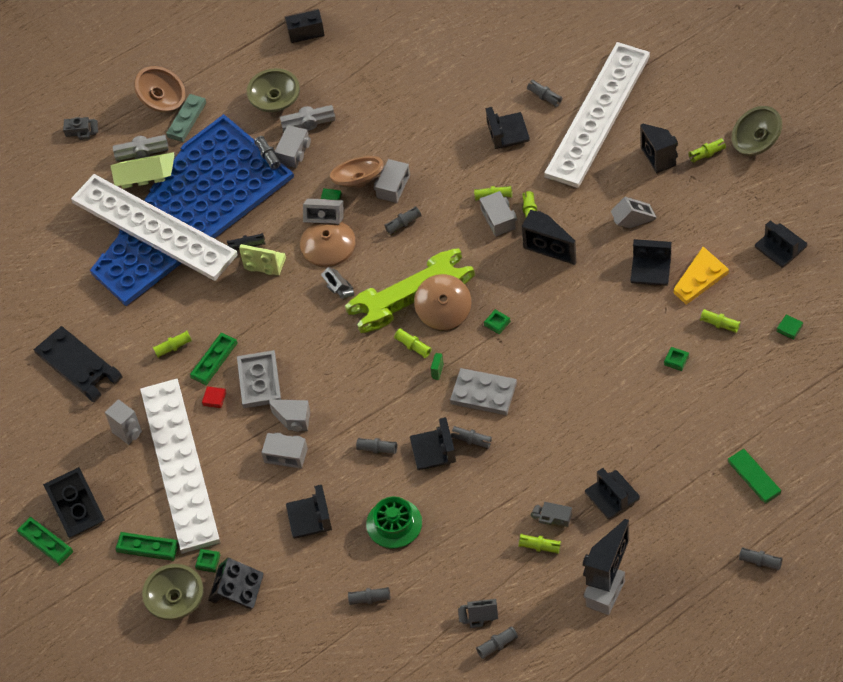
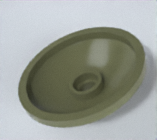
[247,68,300,112]
[732,106,782,156]
[142,564,204,620]

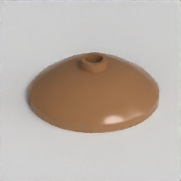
[134,66,185,113]
[330,156,384,188]
[300,222,356,267]
[414,274,471,330]

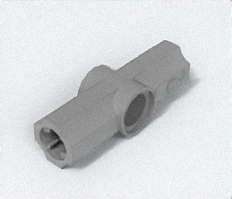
[280,105,336,132]
[113,135,169,161]

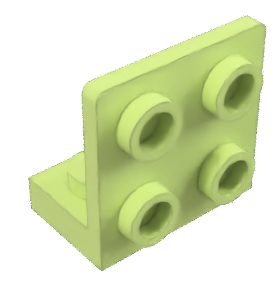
[239,244,286,275]

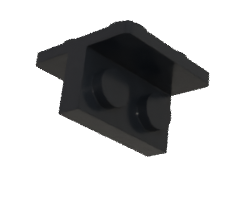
[755,220,807,268]
[585,468,640,520]

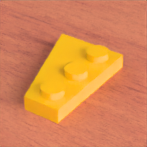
[674,247,729,305]

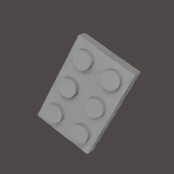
[237,350,281,408]
[450,368,517,415]

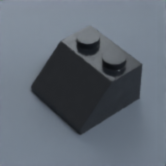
[284,8,325,43]
[640,123,678,173]

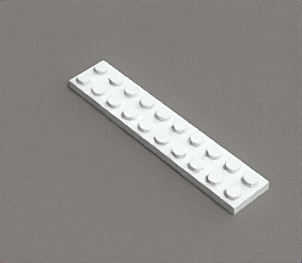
[545,42,650,188]
[71,174,238,281]
[140,379,220,554]

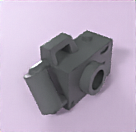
[63,117,98,140]
[321,267,354,299]
[531,502,572,527]
[458,599,498,628]

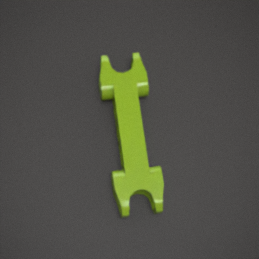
[345,249,475,333]

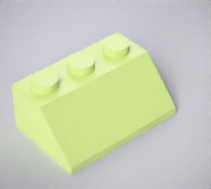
[110,152,174,189]

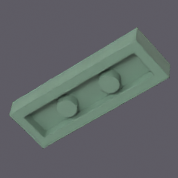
[166,94,206,142]

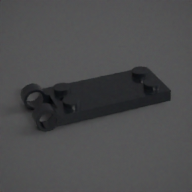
[33,326,123,402]

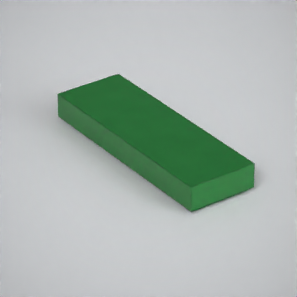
[190,332,238,386]
[728,448,781,504]
[17,517,73,566]
[115,532,179,561]

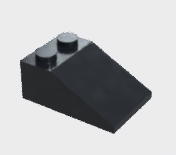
[522,210,576,265]
[43,467,105,538]
[583,519,630,592]

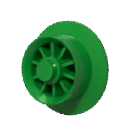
[366,496,422,549]

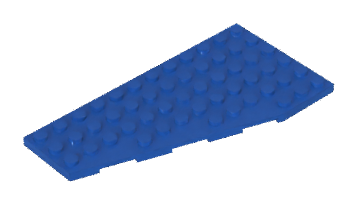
[90,114,294,306]

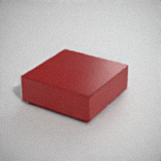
[202,386,226,408]

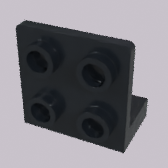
[485,107,530,149]
[630,239,672,286]
[410,417,456,470]
[286,484,332,539]
[208,557,264,609]

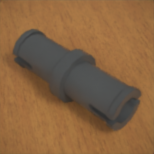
[527,80,562,107]
[254,136,281,170]
[384,206,422,235]
[451,426,492,449]
[356,438,398,454]
[739,547,783,570]
[348,587,391,605]
[476,627,518,659]

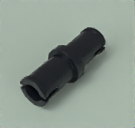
[227,233,266,250]

